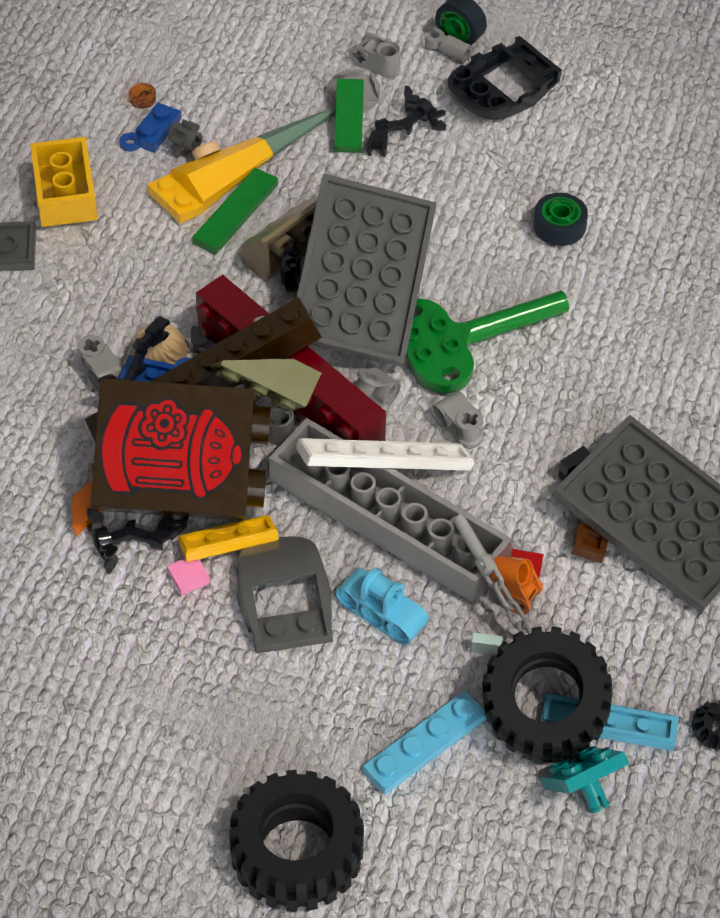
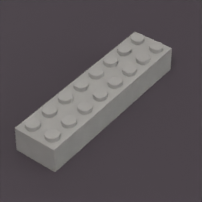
[269,418,512,603]

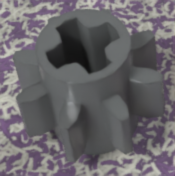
[168,119,203,155]

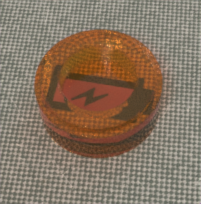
[129,83,156,109]

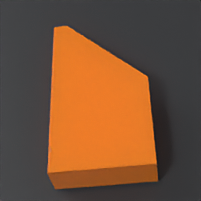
[72,480,105,536]

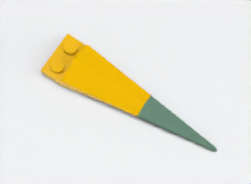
[147,106,336,224]

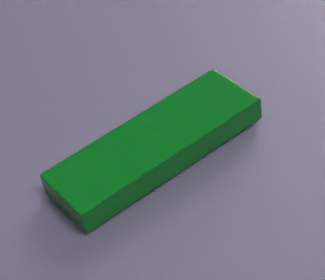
[334,79,364,153]

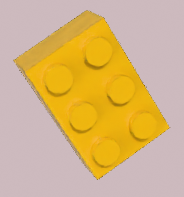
[30,136,98,227]

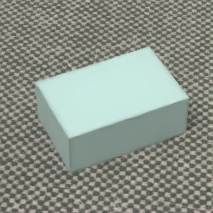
[471,633,502,656]

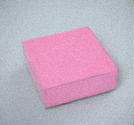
[167,558,210,596]

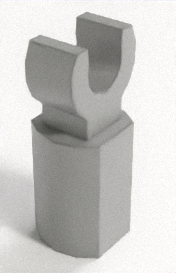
[425,28,472,64]

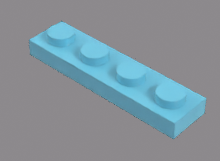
[363,691,486,795]

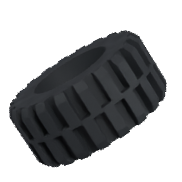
[482,626,612,762]
[229,770,364,912]

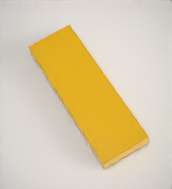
[178,515,279,562]

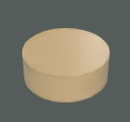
[192,140,220,160]

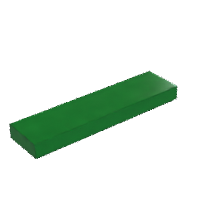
[192,168,278,254]

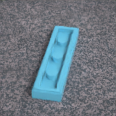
[541,693,679,751]

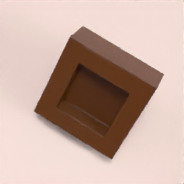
[571,523,608,563]

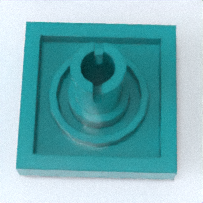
[540,746,629,813]

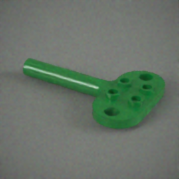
[406,290,569,393]

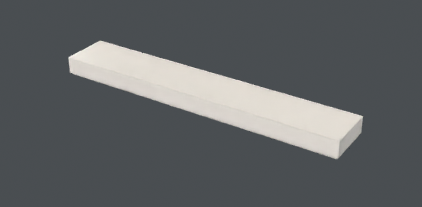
[296,438,475,471]

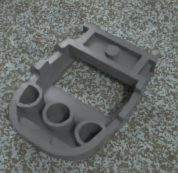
[237,536,333,654]

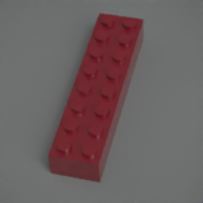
[196,274,386,441]

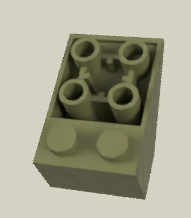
[210,359,322,412]

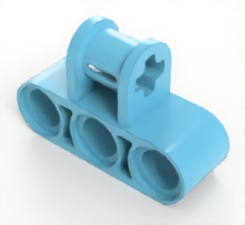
[335,567,429,645]

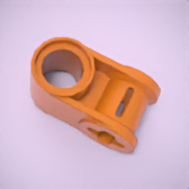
[490,555,543,615]

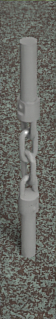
[452,513,569,696]

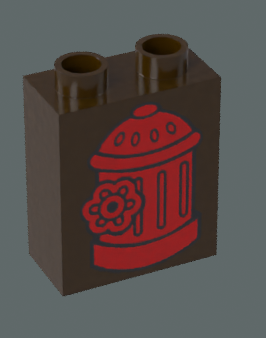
[90,378,271,521]

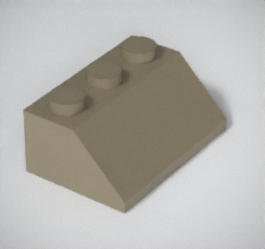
[242,197,318,282]

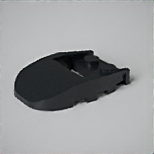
[448,36,562,120]

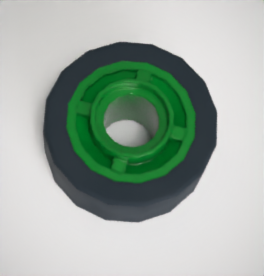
[435,0,487,45]
[533,192,588,246]

